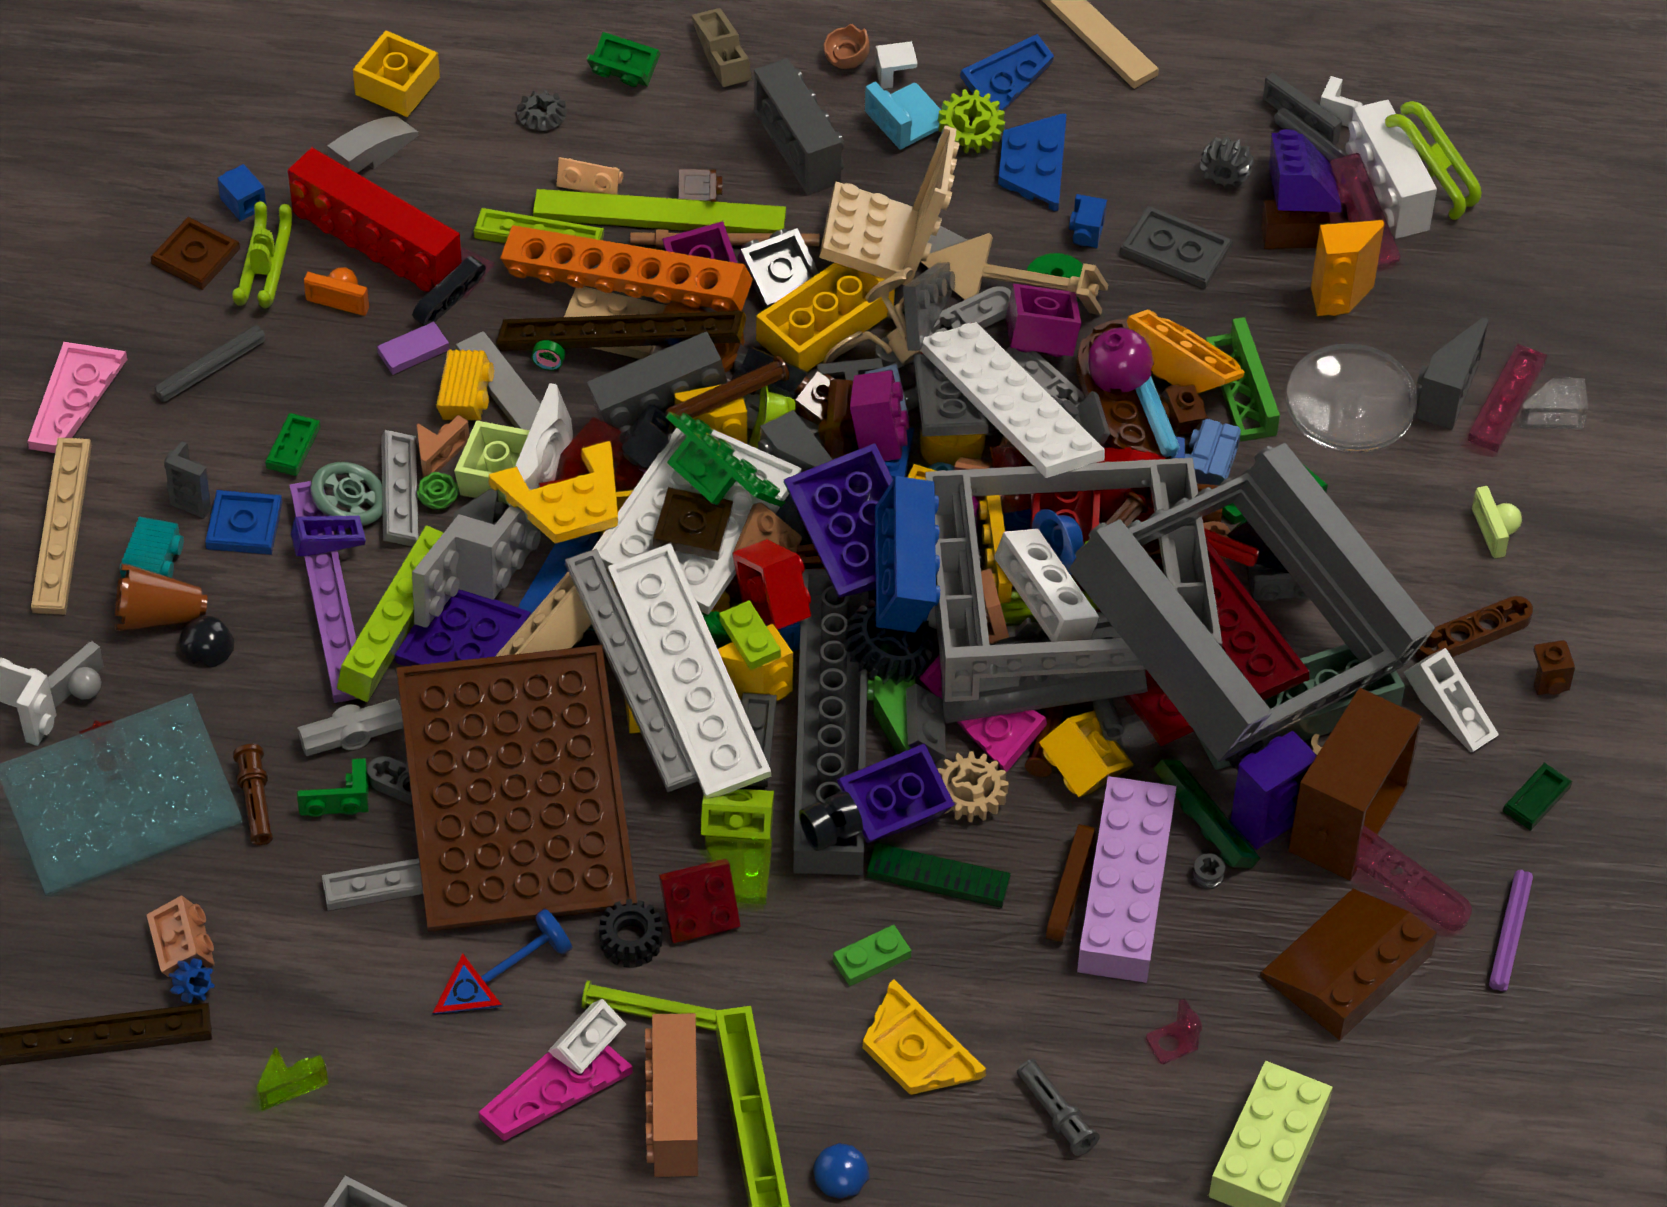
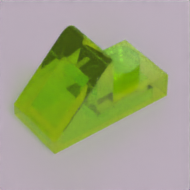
[256,1047,329,1111]

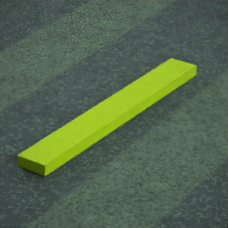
[533,189,786,233]

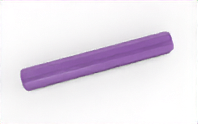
[1489,870,1533,991]

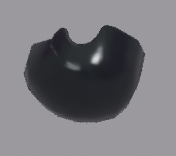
[179,616,234,667]

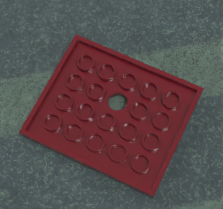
[1095,539,1309,746]

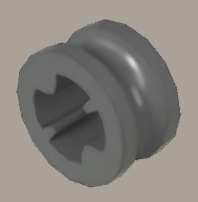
[1193,853,1225,889]

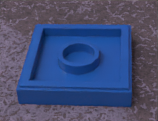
[205,490,283,555]

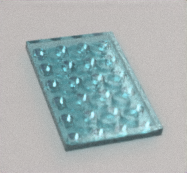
[0,693,243,896]

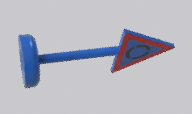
[433,908,572,1015]

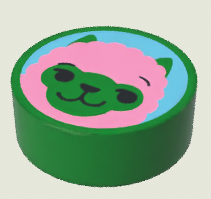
[531,340,565,371]

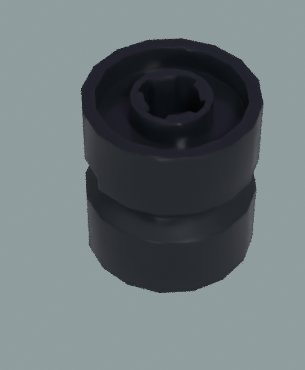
[799,791,863,851]

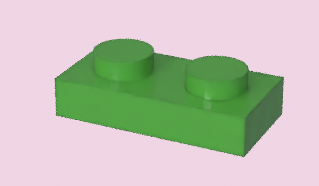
[833,925,912,986]

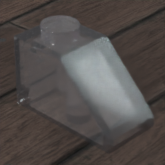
[1519,377,1589,429]

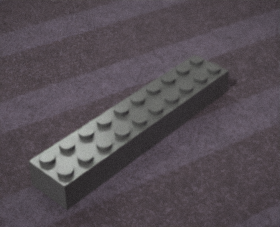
[793,569,869,875]

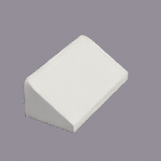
[548,999,626,1074]

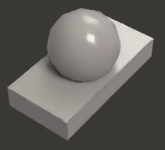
[48,641,104,708]

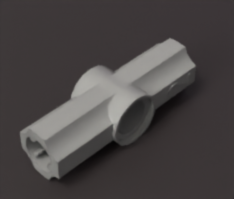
[297,698,403,756]

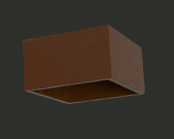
[1289,687,1422,881]

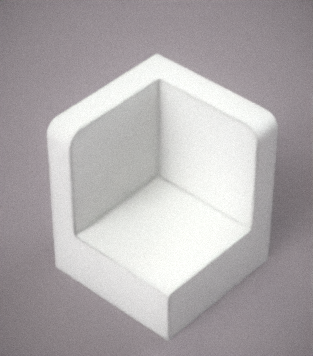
[875,41,917,89]
[1320,76,1363,127]

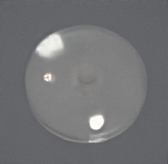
[1286,343,1417,453]

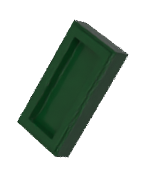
[1503,762,1572,830]

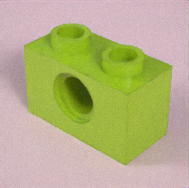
[701,789,774,840]

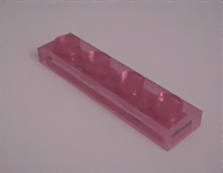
[1468,344,1547,453]

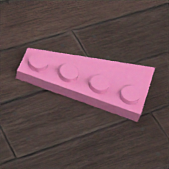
[28,342,128,453]

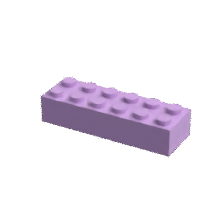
[1077,776,1176,983]

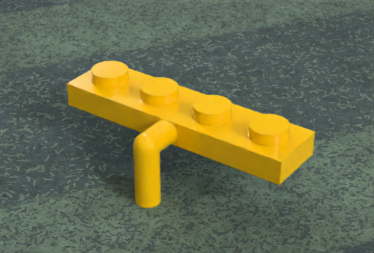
[978,495,1012,603]

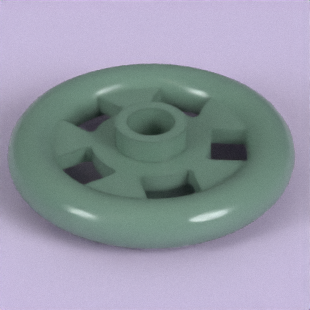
[311,462,383,526]

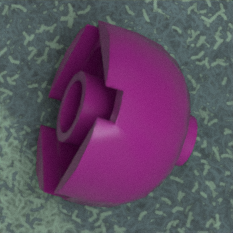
[1088,327,1154,393]

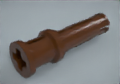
[233,744,273,845]

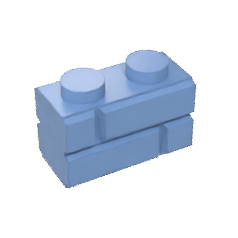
[1185,419,1241,485]

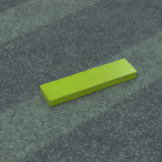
[474,208,604,244]

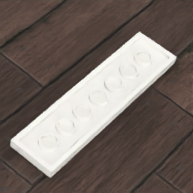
[920,322,1105,478]
[608,543,772,798]

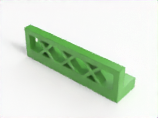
[1206,317,1280,442]

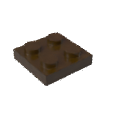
[652,487,733,560]

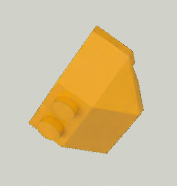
[1127,309,1245,393]

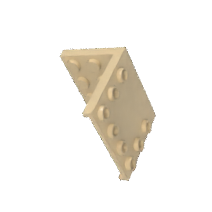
[819,125,960,285]

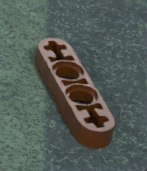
[1415,596,1533,661]
[1046,824,1096,943]

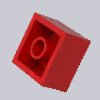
[732,539,811,630]

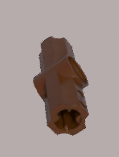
[818,379,857,460]

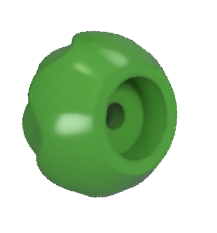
[417,472,459,510]

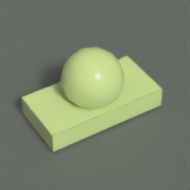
[1472,486,1522,559]

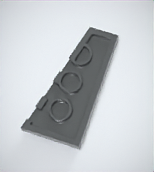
[903,262,955,351]

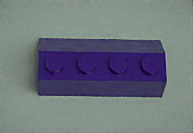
[1269,129,1341,212]

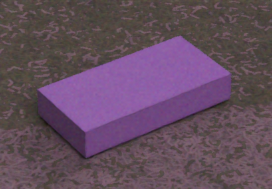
[377,322,449,375]

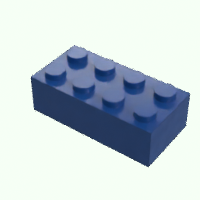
[875,476,940,632]

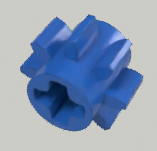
[168,958,215,1003]

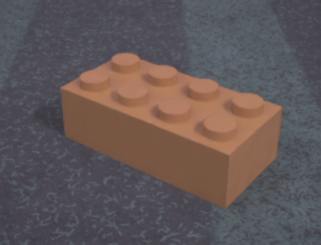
[645,1013,698,1177]

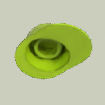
[749,386,795,449]

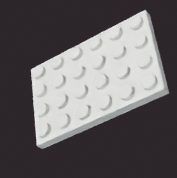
[592,428,801,615]

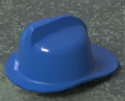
[1032,509,1084,575]

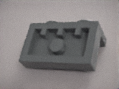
[164,441,211,518]

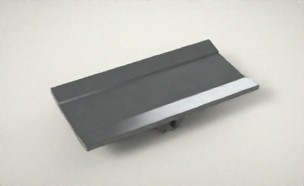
[940,612,1148,723]

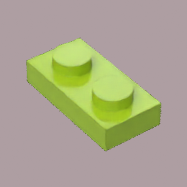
[719,600,781,670]

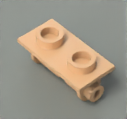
[556,157,623,195]

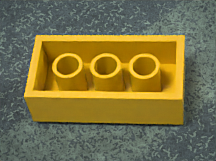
[756,263,895,372]

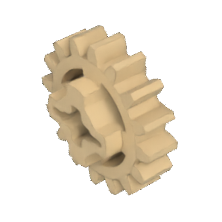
[937,751,1008,822]

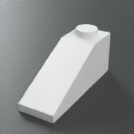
[1404,648,1499,752]

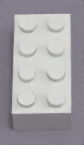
[1345,100,1437,239]

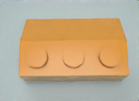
[1311,220,1384,316]

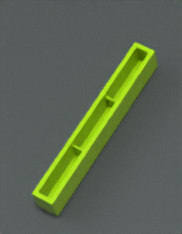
[716,1006,790,1207]

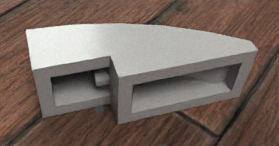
[327,116,419,173]

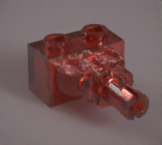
[555,417,645,491]

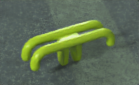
[1385,101,1482,220]
[232,201,292,309]

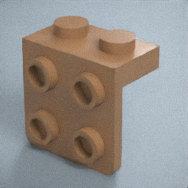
[734,502,802,553]

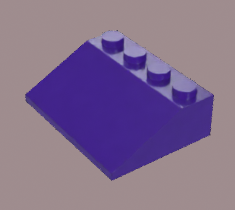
[783,443,893,598]

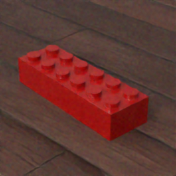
[288,147,462,292]

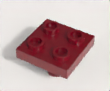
[659,858,741,943]

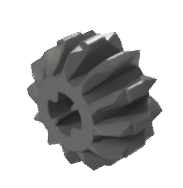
[1200,135,1254,189]

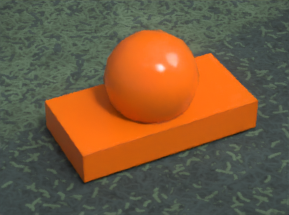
[304,267,369,316]

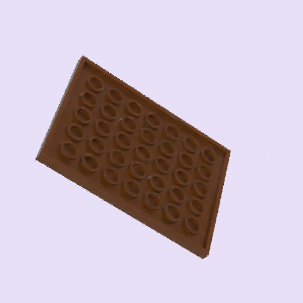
[397,645,637,932]

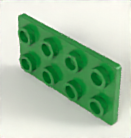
[666,412,786,507]

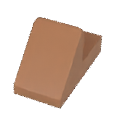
[417,415,469,478]

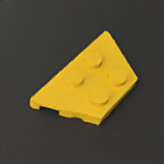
[862,979,986,1095]

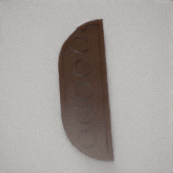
[1076,319,1171,459]

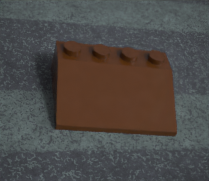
[1260,888,1437,1040]

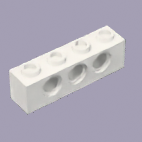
[994,529,1099,642]

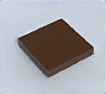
[150,216,240,290]

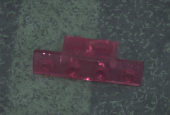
[1330,153,1401,268]

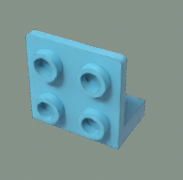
[865,81,941,150]

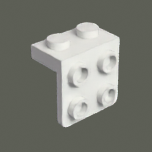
[0,658,57,746]

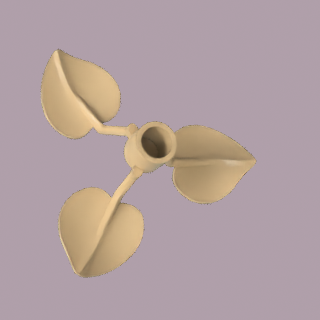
[823,267,921,365]

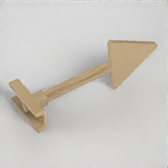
[921,233,1108,315]

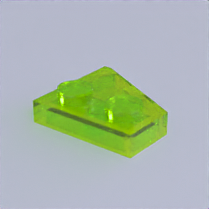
[705,835,772,904]

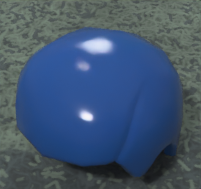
[813,1143,870,1199]

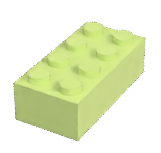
[1209,1060,1333,1207]

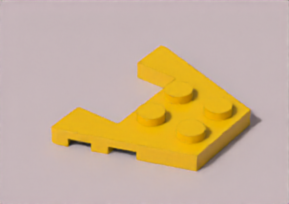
[488,441,618,544]

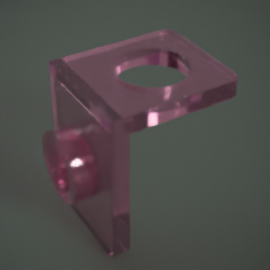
[1146,999,1202,1064]

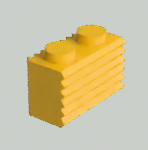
[436,349,494,420]

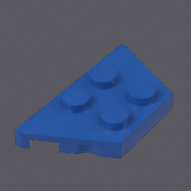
[998,114,1067,211]

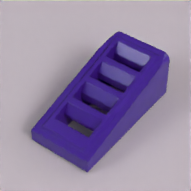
[291,516,366,556]

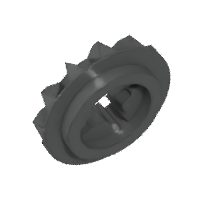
[517,89,567,131]

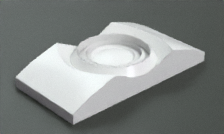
[504,383,573,506]

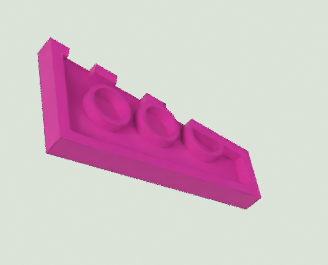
[919,655,1047,773]
[479,1045,633,1141]

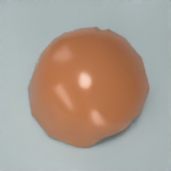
[823,24,870,69]

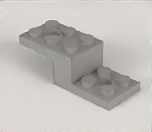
[412,488,541,628]

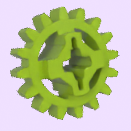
[938,89,1005,153]

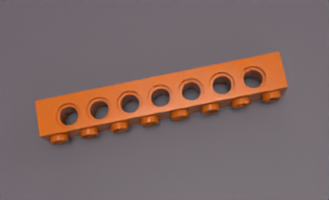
[500,225,753,312]

